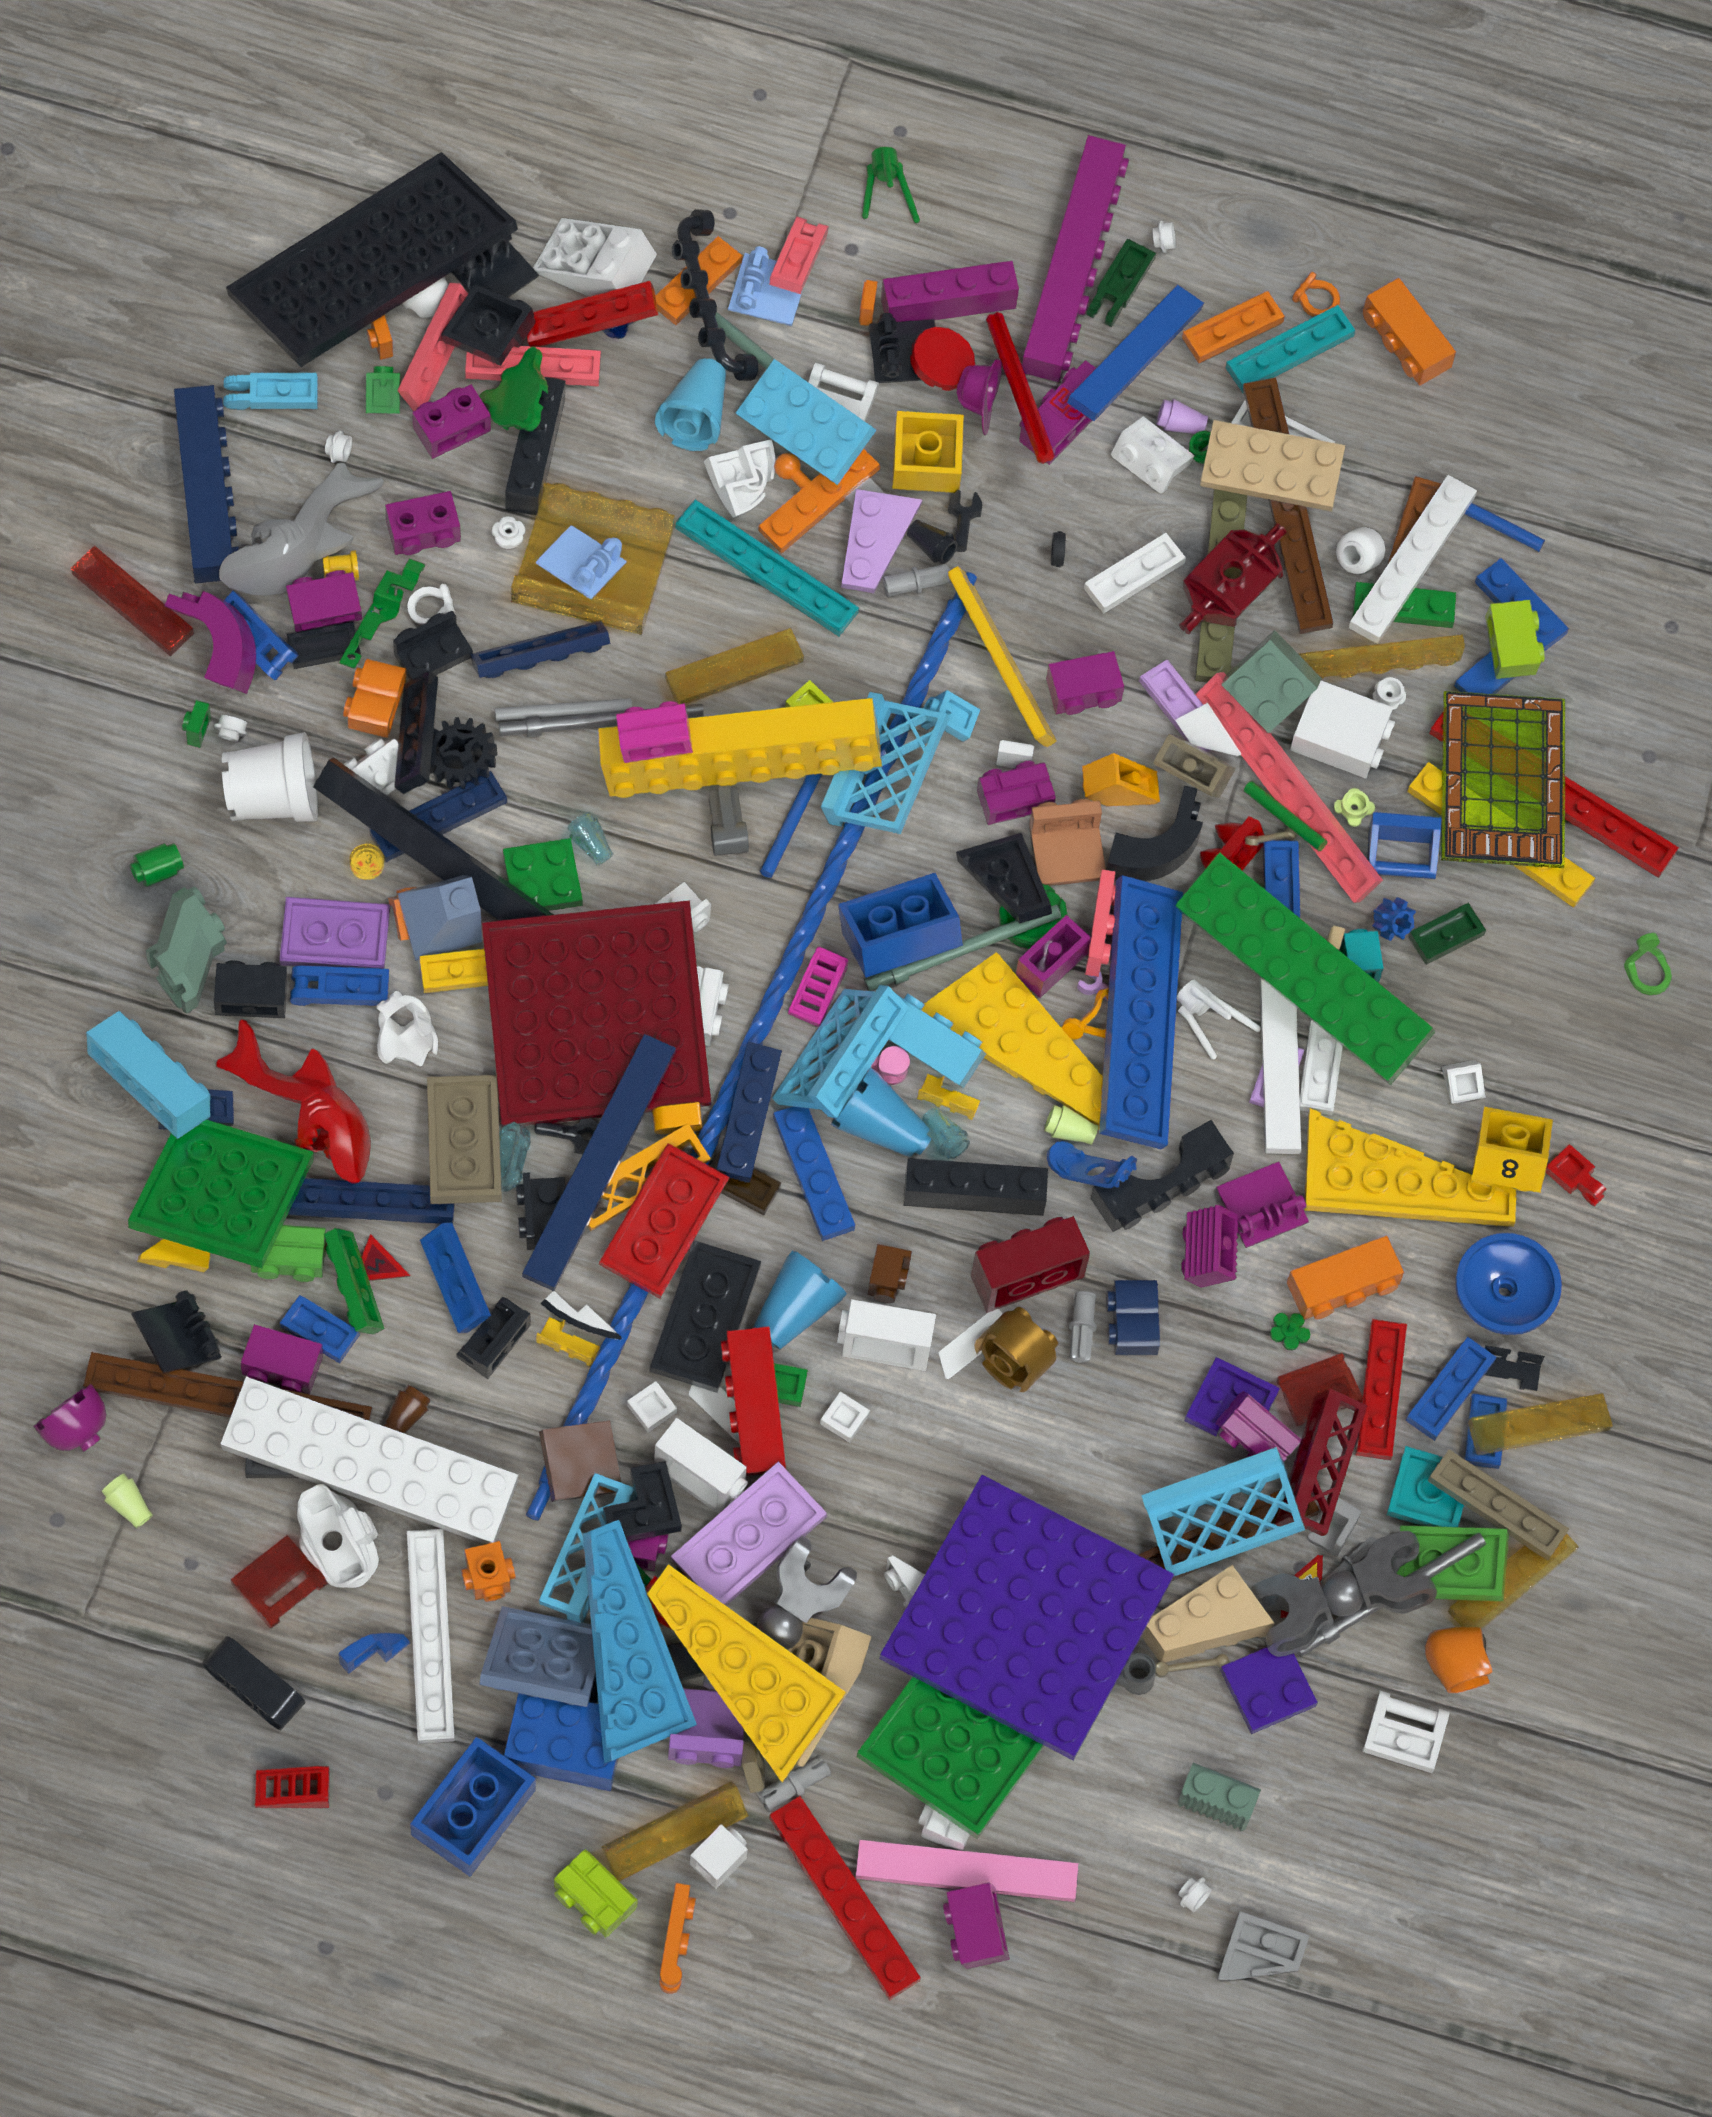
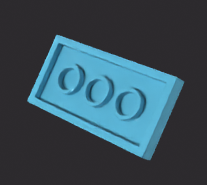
[736,359,876,485]

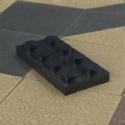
[650,1240,761,1393]

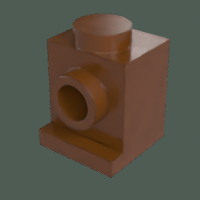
[867,1244,912,1303]

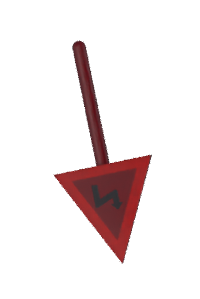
[325,1234,410,1281]

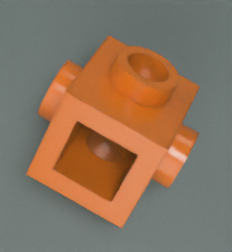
[461,1541,516,1602]

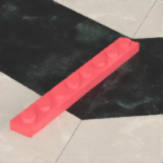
[1195,672,1383,903]

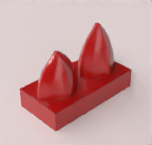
[1200,816,1264,871]

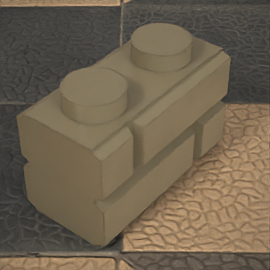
[1153,734,1235,798]

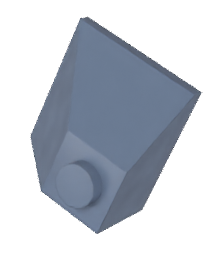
[397,875,482,961]

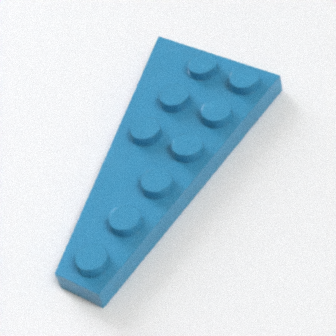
[583,1520,697,1763]

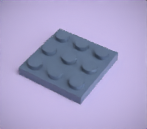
[479,1606,596,1707]

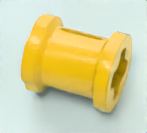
[322,550,359,581]

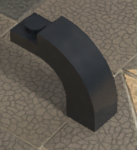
[1106,785,1203,882]

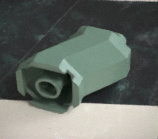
[145,886,227,1014]

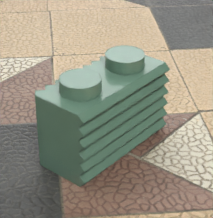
[1177,1763,1261,1831]

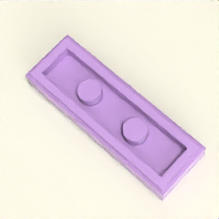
[1139,660,1210,752]

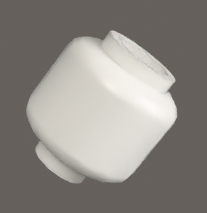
[1336,527,1386,574]

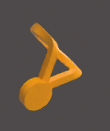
[1062,988,1109,1040]

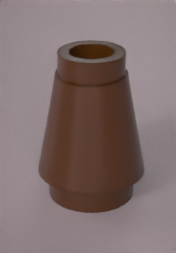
[383,1385,431,1434]

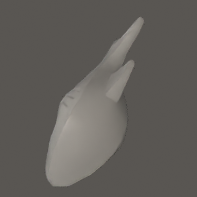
[219,462,384,596]

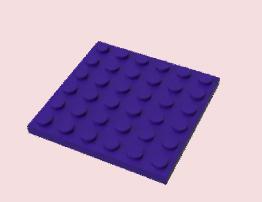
[879,1475,1174,1761]

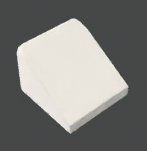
[1442,1060,1486,1104]

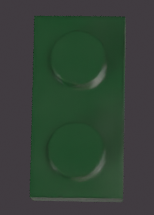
[1408,902,1486,965]

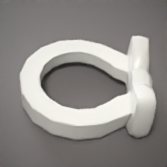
[407,584,456,625]

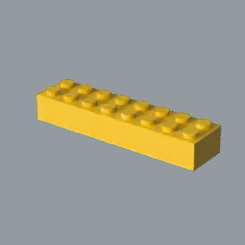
[598,698,882,798]

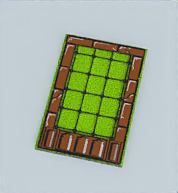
[1441,691,1565,868]

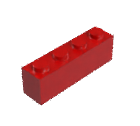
[721,1326,786,1476]

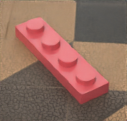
[397,283,468,411]
[465,346,601,386]

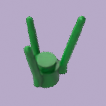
[862,147,920,223]

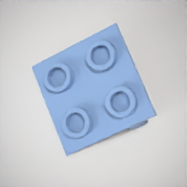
[728,246,803,326]
[536,525,627,600]

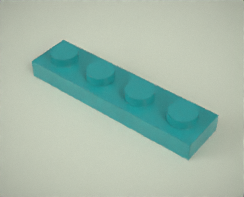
[1225,305,1356,393]

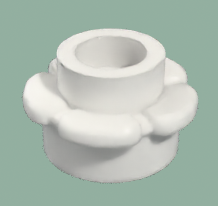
[1153,221,1176,253]
[325,431,352,463]
[492,516,525,549]
[1373,677,1406,710]
[214,715,247,742]
[1178,1878,1212,1912]

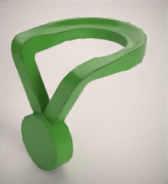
[1624,933,1672,995]

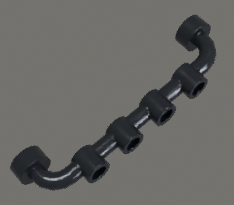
[672,209,758,381]

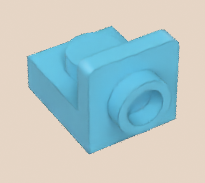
[921,690,980,741]

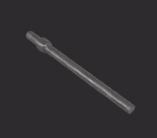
[499,704,704,737]
[1299,1532,1487,1656]

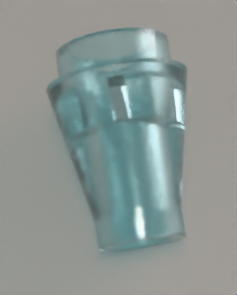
[567,812,614,866]
[922,1107,970,1159]

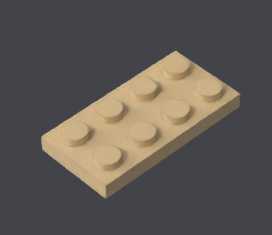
[1200,420,1345,511]

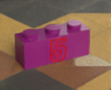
[1019,360,1096,465]

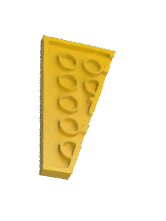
[922,952,1103,1130]
[1304,1108,1516,1227]
[647,1564,847,1783]

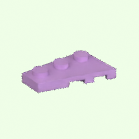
[841,489,922,593]

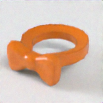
[1292,272,1340,317]

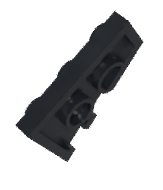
[956,833,1052,924]

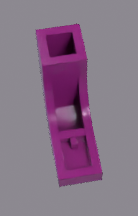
[165,591,256,694]

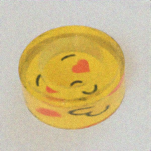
[349,844,384,880]

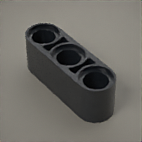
[202,1636,306,1731]

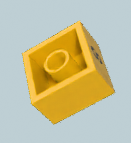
[892,411,964,493]
[1471,1106,1553,1193]

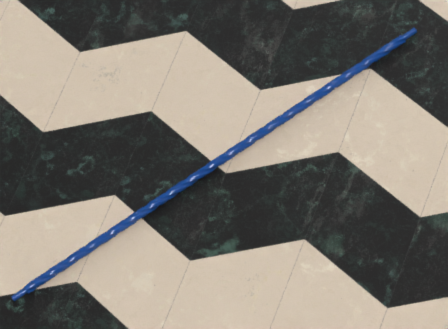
[526,572,977,1521]

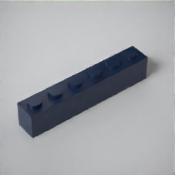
[174,385,239,584]

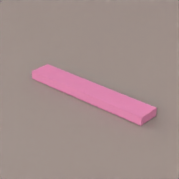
[856,1840,1078,1902]

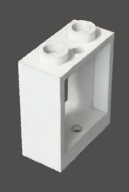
[837,1299,936,1371]
[654,1418,748,1514]

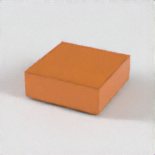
[859,280,878,326]

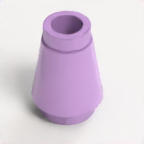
[1156,399,1208,434]

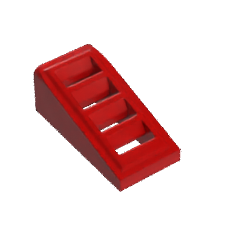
[255,1766,330,1808]

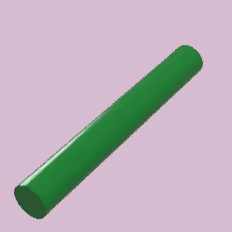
[1244,781,1327,851]

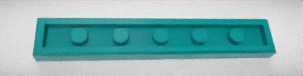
[675,499,859,637]

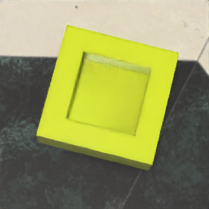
[785,680,833,707]

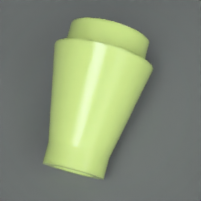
[1044,1105,1099,1145]
[101,1474,153,1529]

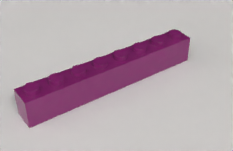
[1022,135,1129,382]

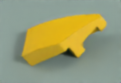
[137,1239,211,1272]

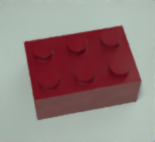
[971,1216,1090,1313]

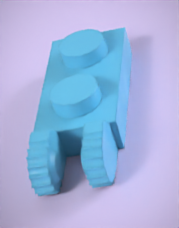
[223,373,318,410]

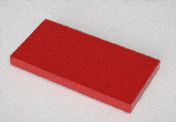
[598,1143,729,1299]

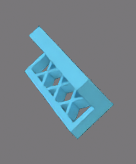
[539,1473,636,1623]

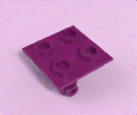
[1216,1161,1309,1248]

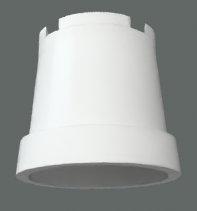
[222,732,318,822]

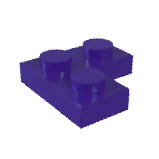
[1184,1357,1280,1436]

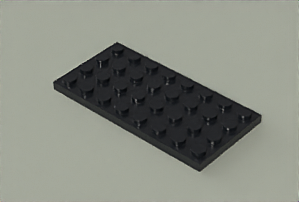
[226,152,518,367]

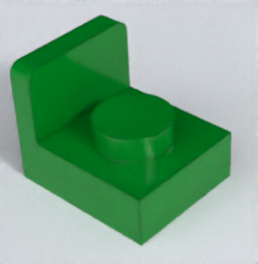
[366,366,400,414]

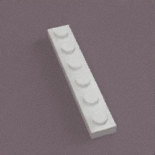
[1349,475,1477,644]

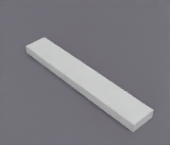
[1260,978,1301,1154]
[407,1529,454,1744]

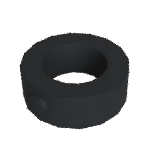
[1051,531,1066,568]

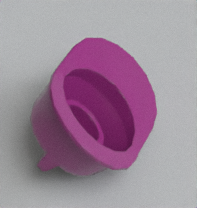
[956,359,1002,436]

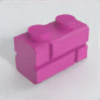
[616,701,693,763]

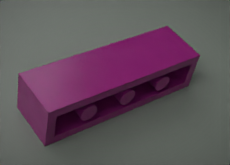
[881,260,1019,322]

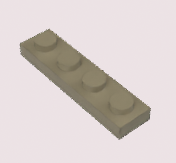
[1428,1449,1569,1561]

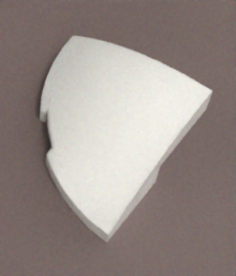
[704,439,775,518]

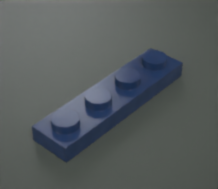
[470,620,611,678]
[716,1042,782,1183]

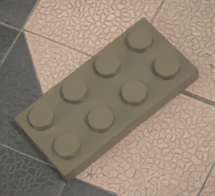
[427,1075,502,1204]

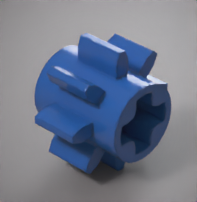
[1372,897,1416,941]

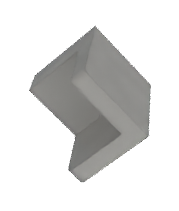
[1307,1498,1362,1557]

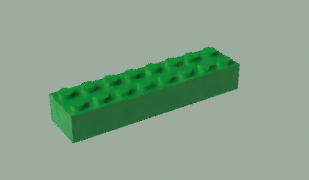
[1175,852,1435,1085]

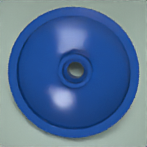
[1455,1233,1562,1335]

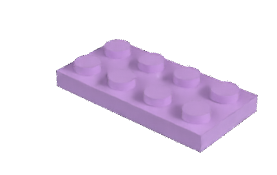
[671,1461,827,1606]

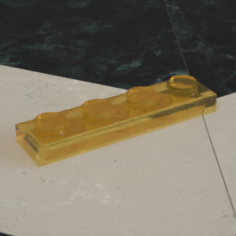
[665,628,804,704]
[1468,1393,1613,1455]
[1448,1534,1579,1629]
[601,1781,748,1881]

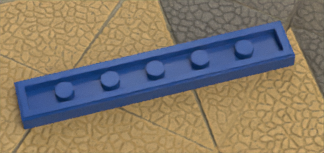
[1067,285,1204,421]

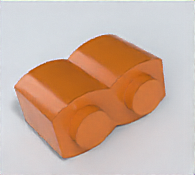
[343,659,406,738]

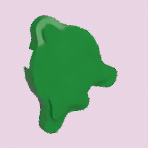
[479,347,548,432]

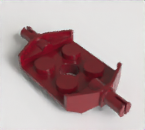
[1179,523,1287,634]

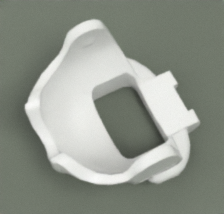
[377,991,438,1066]

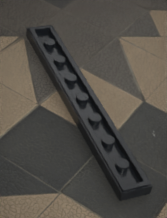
[313,757,554,921]

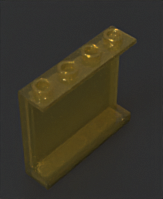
[511,482,674,635]

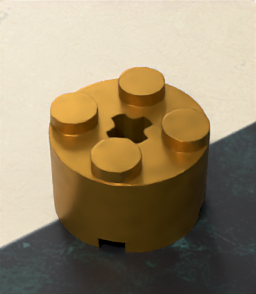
[974,1307,1058,1392]

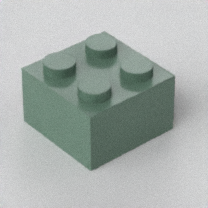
[1221,630,1322,733]

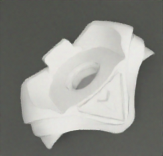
[297,1484,379,1588]

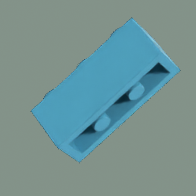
[889,993,986,1088]

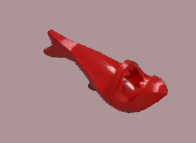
[216,1019,371,1184]

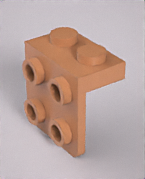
[1029,799,1106,886]

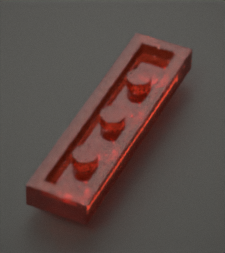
[71,545,194,657]

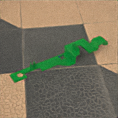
[339,558,425,669]

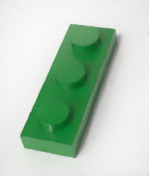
[1352,582,1456,628]
[324,1228,385,1335]

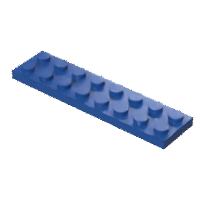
[1099,875,1183,1150]

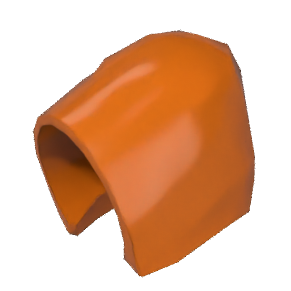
[1425,1627,1493,1693]

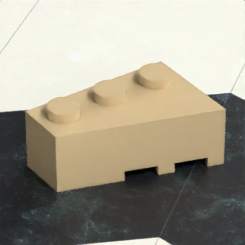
[1141,1565,1274,1662]

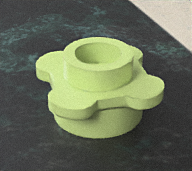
[1334,788,1375,827]

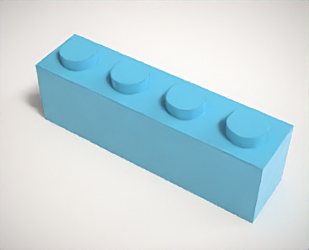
[86,1011,211,1139]

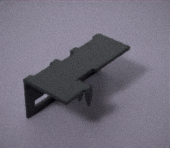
[1484,1345,1545,1391]

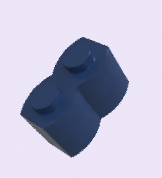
[1106,1280,1160,1355]

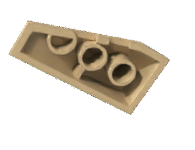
[788,1618,872,1767]

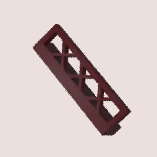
[1275,1388,1367,1536]

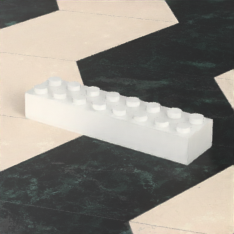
[221,1377,518,1544]

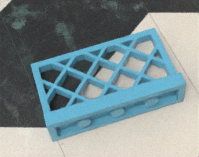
[821,692,949,834]
[772,985,909,1118]
[1141,1447,1305,1577]

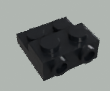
[441,284,536,366]

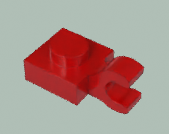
[1545,1144,1606,1207]

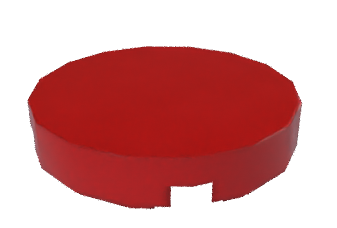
[910,327,975,391]

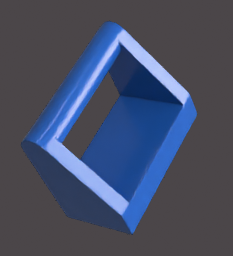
[1367,812,1441,879]

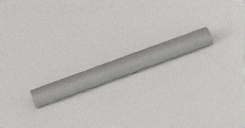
[495,698,632,722]

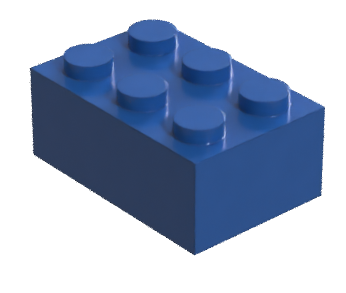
[838,873,963,978]
[504,1693,618,1791]
[410,1737,536,1877]

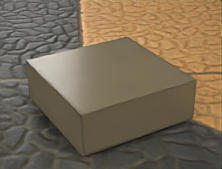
[742,1741,765,1793]

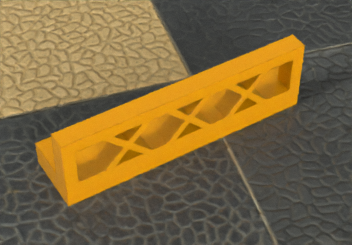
[588,1124,711,1231]

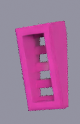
[788,947,848,1027]

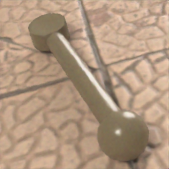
[1245,827,1297,845]
[1155,1654,1229,1677]

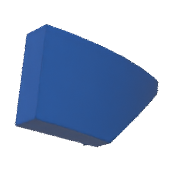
[339,1633,410,1674]

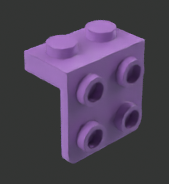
[668,1688,744,1768]

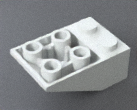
[533,218,657,297]

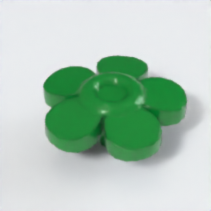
[1270,1313,1311,1350]

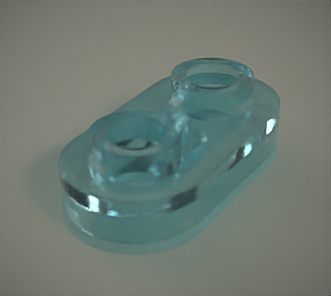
[499,1122,531,1192]

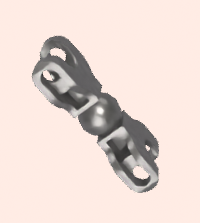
[1251,1531,1437,1656]
[703,1535,857,1689]

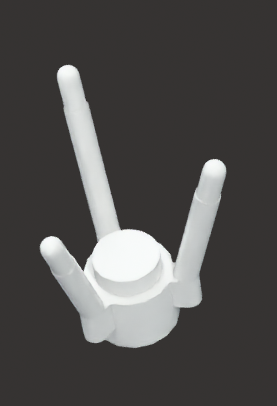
[1177,979,1261,1059]

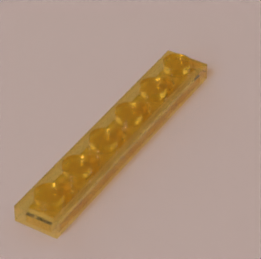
[1298,634,1465,680]

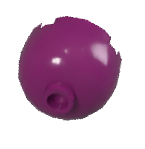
[33,1384,107,1452]

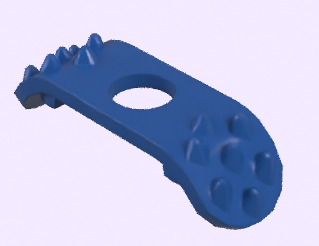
[1047,1141,1138,1188]

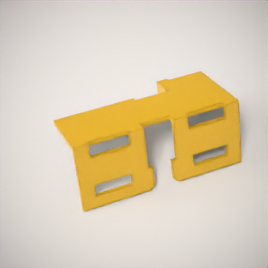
[917,1074,981,1120]
[536,1317,600,1367]

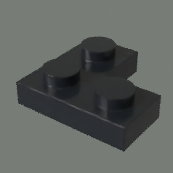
[603,1461,682,1542]

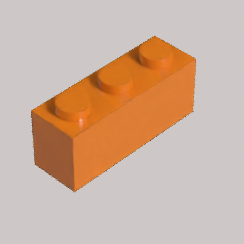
[1363,278,1456,386]
[1287,1236,1404,1320]

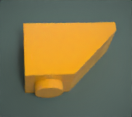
[1082,753,1160,806]

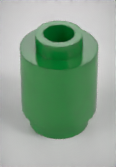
[130,843,184,887]

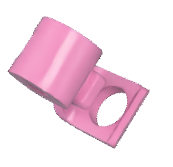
[871,1046,910,1085]

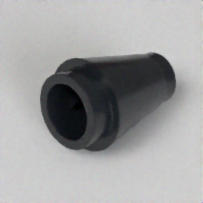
[907,520,958,564]

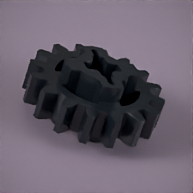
[430,717,498,789]

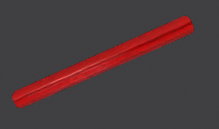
[986,312,1055,464]

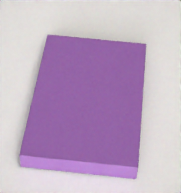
[280,897,390,969]

